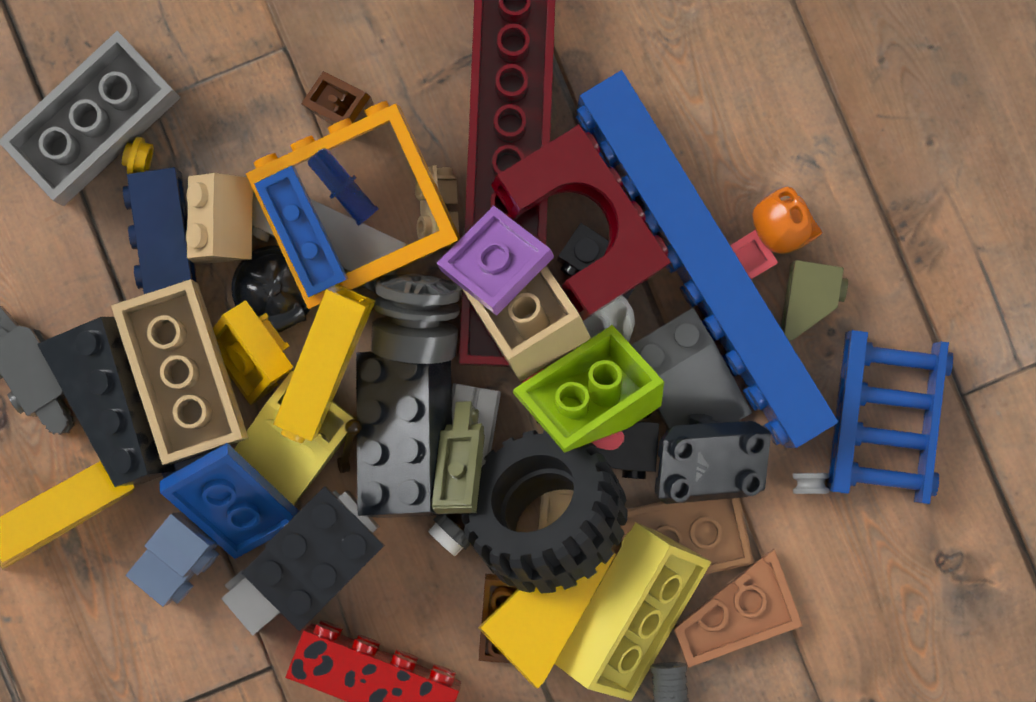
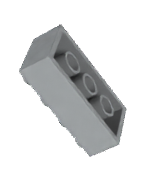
[0,31,181,206]

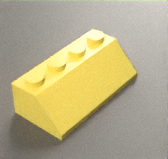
[555,522,711,701]

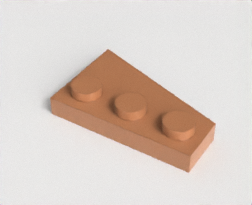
[673,549,803,668]

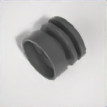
[370,273,462,364]

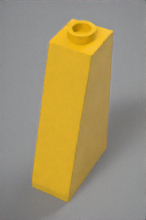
[273,284,375,443]
[0,461,135,570]
[478,552,616,689]

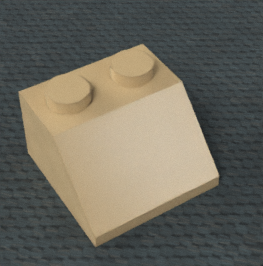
[186,173,253,264]

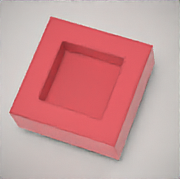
[730,230,778,280]

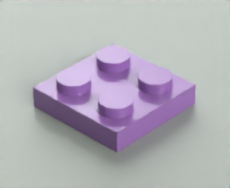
[436,206,554,316]

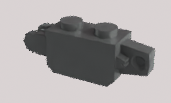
[0,306,75,435]

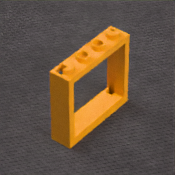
[246,101,461,309]

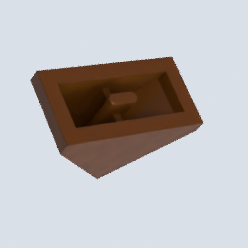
[301,71,374,125]

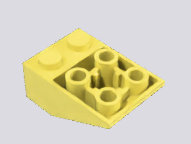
[234,370,357,505]

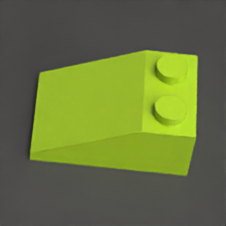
[513,325,664,453]

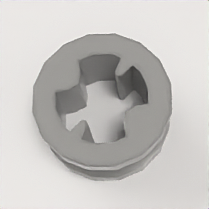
[793,473,829,494]

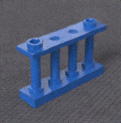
[827,330,953,504]

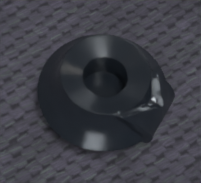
[231,246,310,333]

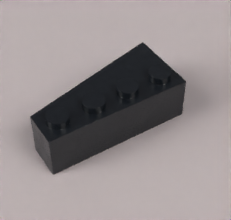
[37,317,176,487]

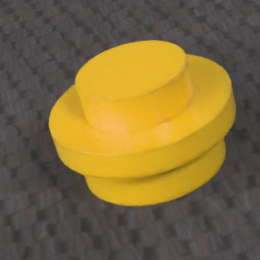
[122,137,154,174]

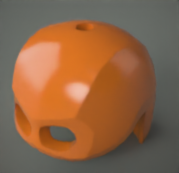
[752,187,823,254]

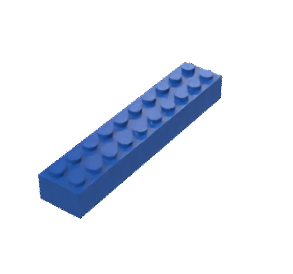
[575,70,839,448]

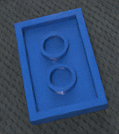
[160,443,299,559]

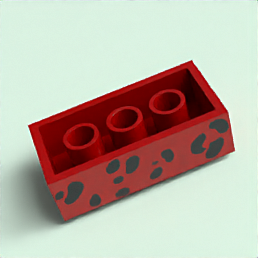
[285,620,461,702]

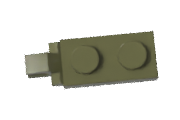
[432,401,485,514]

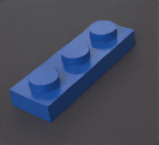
[254,166,348,297]

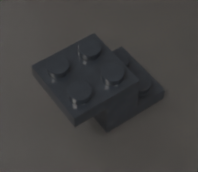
[242,486,385,631]

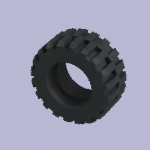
[461,430,628,594]

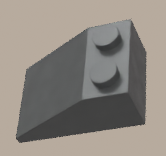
[631,308,752,429]

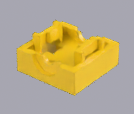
[213,300,294,405]

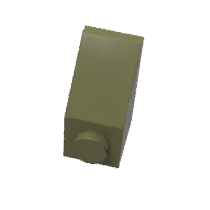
[780,260,848,342]

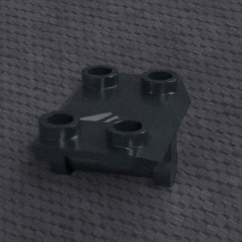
[654,414,771,504]

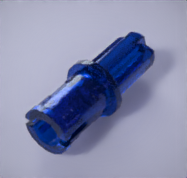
[308,148,379,226]

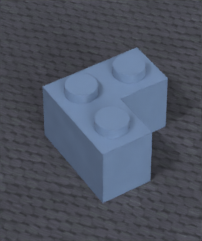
[125,512,220,607]

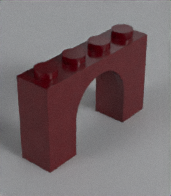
[491,125,671,321]

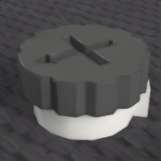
[428,515,471,556]

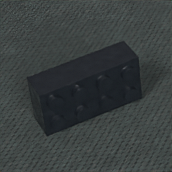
[356,351,454,518]

